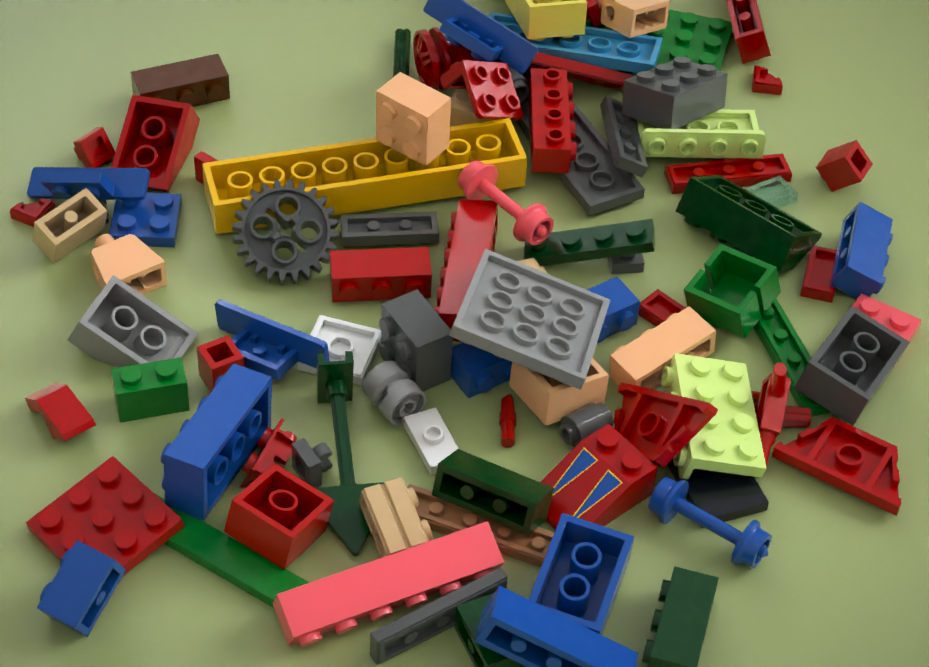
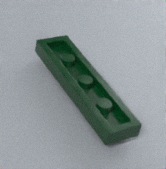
[524,219,655,266]

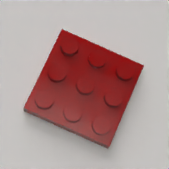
[26,456,184,576]

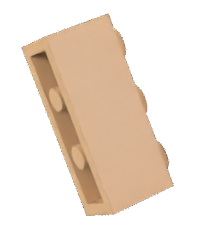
[610,306,716,390]

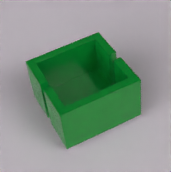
[684,243,781,339]

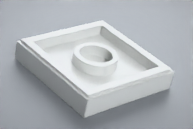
[297,315,381,386]

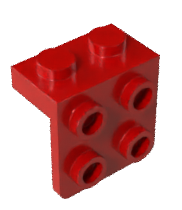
[440,60,523,121]

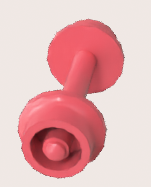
[458,160,554,245]

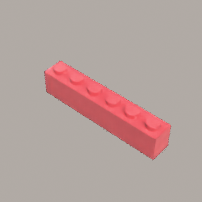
[272,521,505,647]

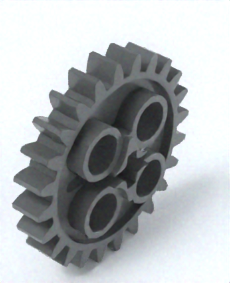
[232,179,339,285]

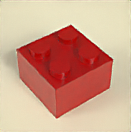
[224,463,334,570]

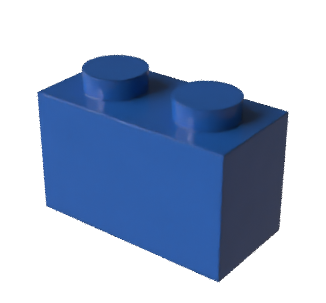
[37,540,127,637]

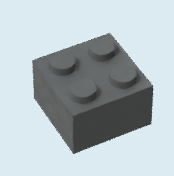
[379,289,453,391]

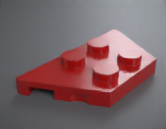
[614,382,718,467]
[772,417,901,516]

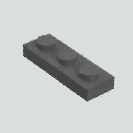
[340,211,439,247]

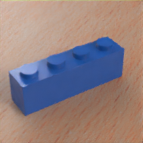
[475,585,638,667]

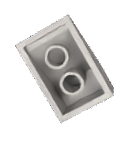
[67,275,198,368]

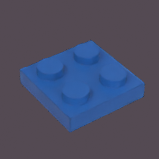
[109,193,182,247]

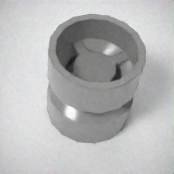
[362,360,427,426]

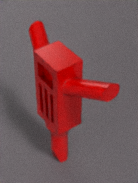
[751,363,791,467]

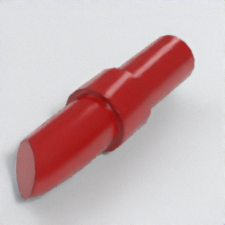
[499,394,516,448]

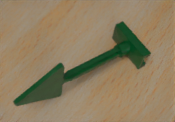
[316,351,384,556]

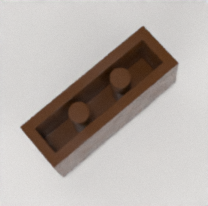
[131,54,230,107]

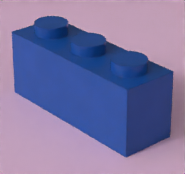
[830,202,893,299]

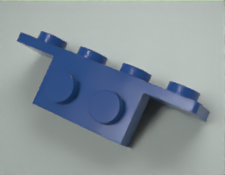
[423,0,539,74]
[27,167,150,200]
[215,299,330,381]

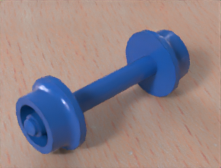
[648,477,772,568]

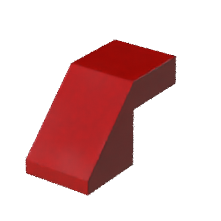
[25,383,96,441]

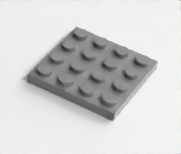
[449,248,610,390]

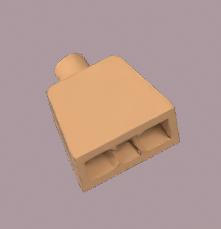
[597,0,670,38]
[91,234,167,295]

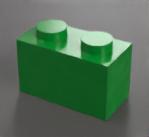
[111,357,190,423]

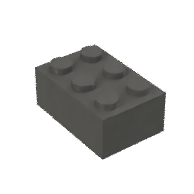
[622,57,728,129]
[794,305,910,426]

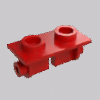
[240,418,297,488]

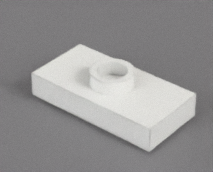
[403,407,459,475]

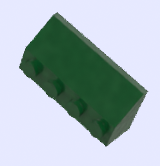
[676,175,822,273]

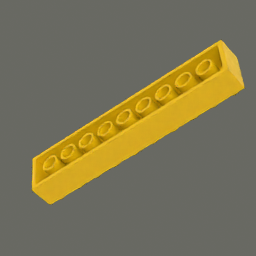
[202,118,527,234]

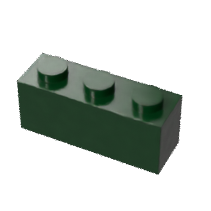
[432,449,554,536]
[642,566,719,667]

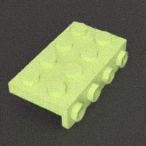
[635,109,766,158]
[661,353,767,479]

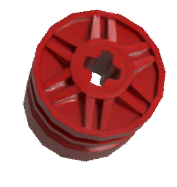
[413,27,479,90]

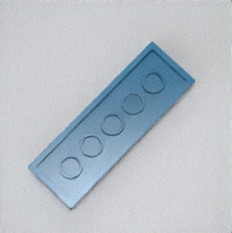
[489,12,663,75]

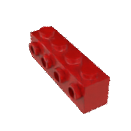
[529,68,577,173]

